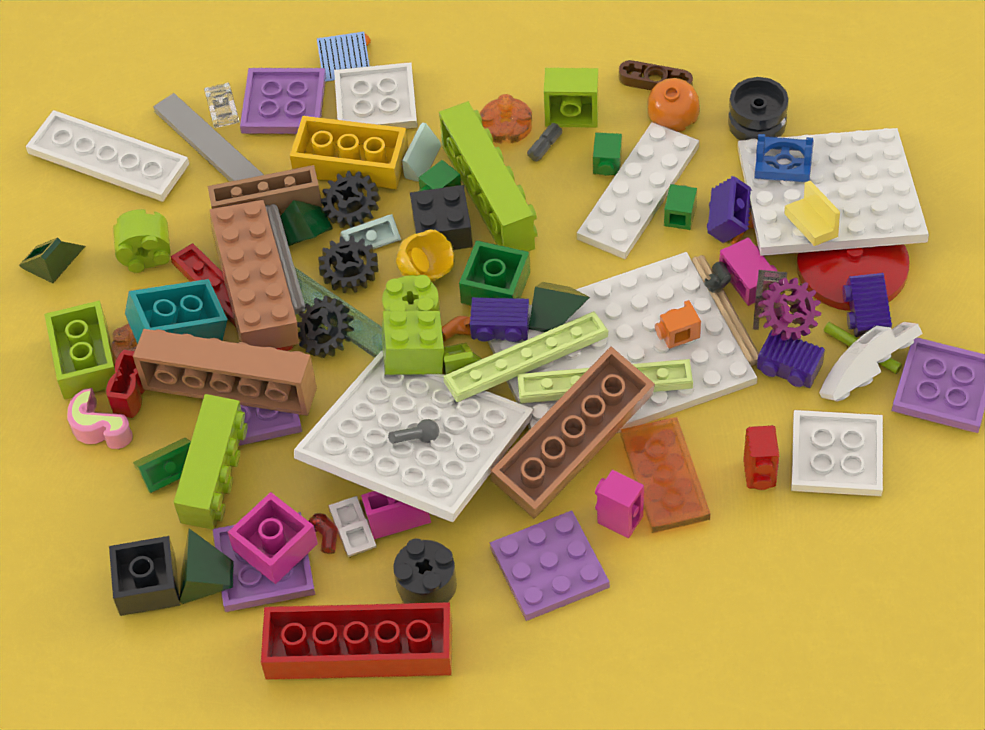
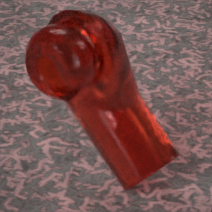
[308,513,338,554]

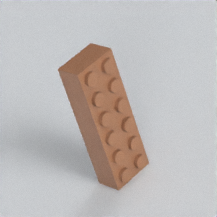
[209,200,299,348]
[133,329,317,416]
[491,346,655,519]

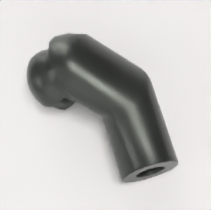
[704,262,731,293]

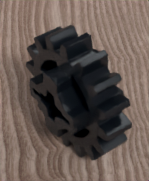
[321,171,381,228]
[318,236,379,293]
[297,296,354,358]

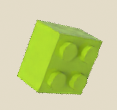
[544,68,599,128]
[382,310,444,375]

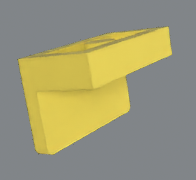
[784,181,840,246]

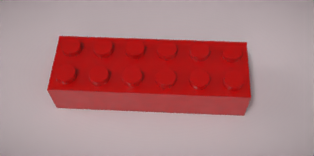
[261,602,452,680]

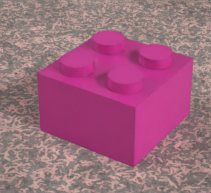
[228,492,318,584]

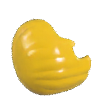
[396,230,455,282]

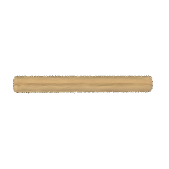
[692,255,759,366]

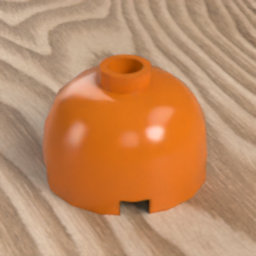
[647,78,700,132]

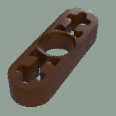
[619,60,693,90]

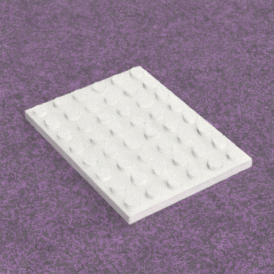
[487,252,757,434]

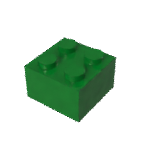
[459,240,530,306]

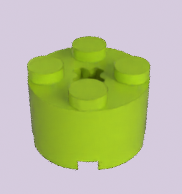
[113,209,171,273]
[382,275,441,318]

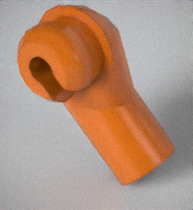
[442,316,471,342]

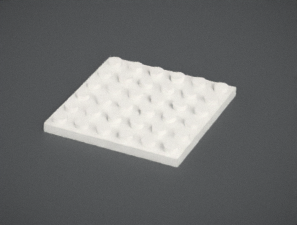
[738,128,929,256]
[294,351,534,522]

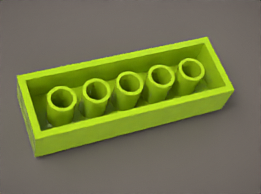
[439,101,538,252]

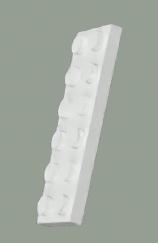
[26,110,189,202]
[577,122,699,259]

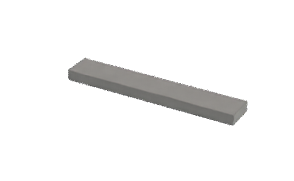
[153,93,264,182]

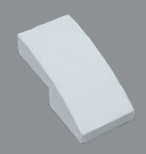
[329,496,376,557]

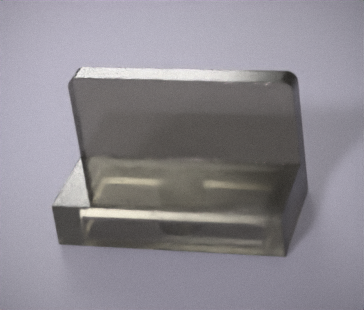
[753,270,787,330]

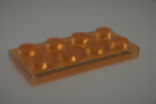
[621,417,711,533]

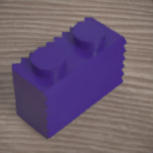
[707,176,752,243]
[842,273,892,337]
[470,297,530,342]
[757,330,825,388]

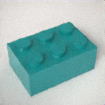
[125,279,227,344]

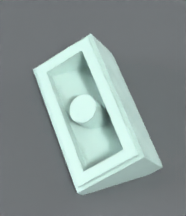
[402,122,441,182]
[340,214,401,249]

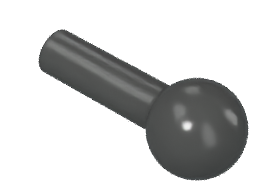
[388,419,439,444]

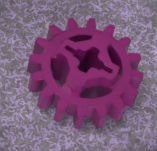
[758,278,821,341]

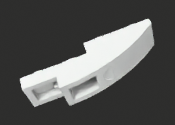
[819,322,923,401]

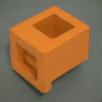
[655,300,701,349]

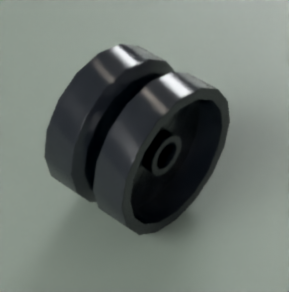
[728,77,789,141]

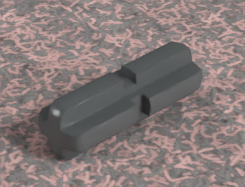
[527,123,562,162]

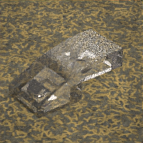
[204,83,240,128]

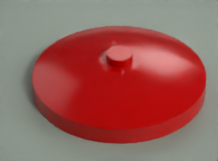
[797,244,910,311]

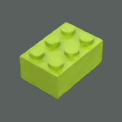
[44,301,116,400]

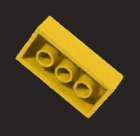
[290,116,408,189]

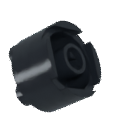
[393,538,457,603]

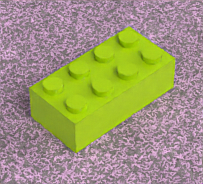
[174,394,248,530]

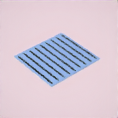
[317,32,370,82]

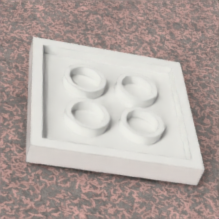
[334,62,417,129]
[791,410,883,496]

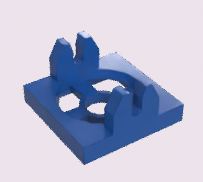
[754,134,814,182]

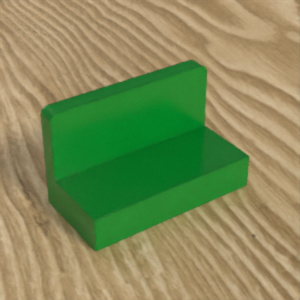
[133,438,191,493]

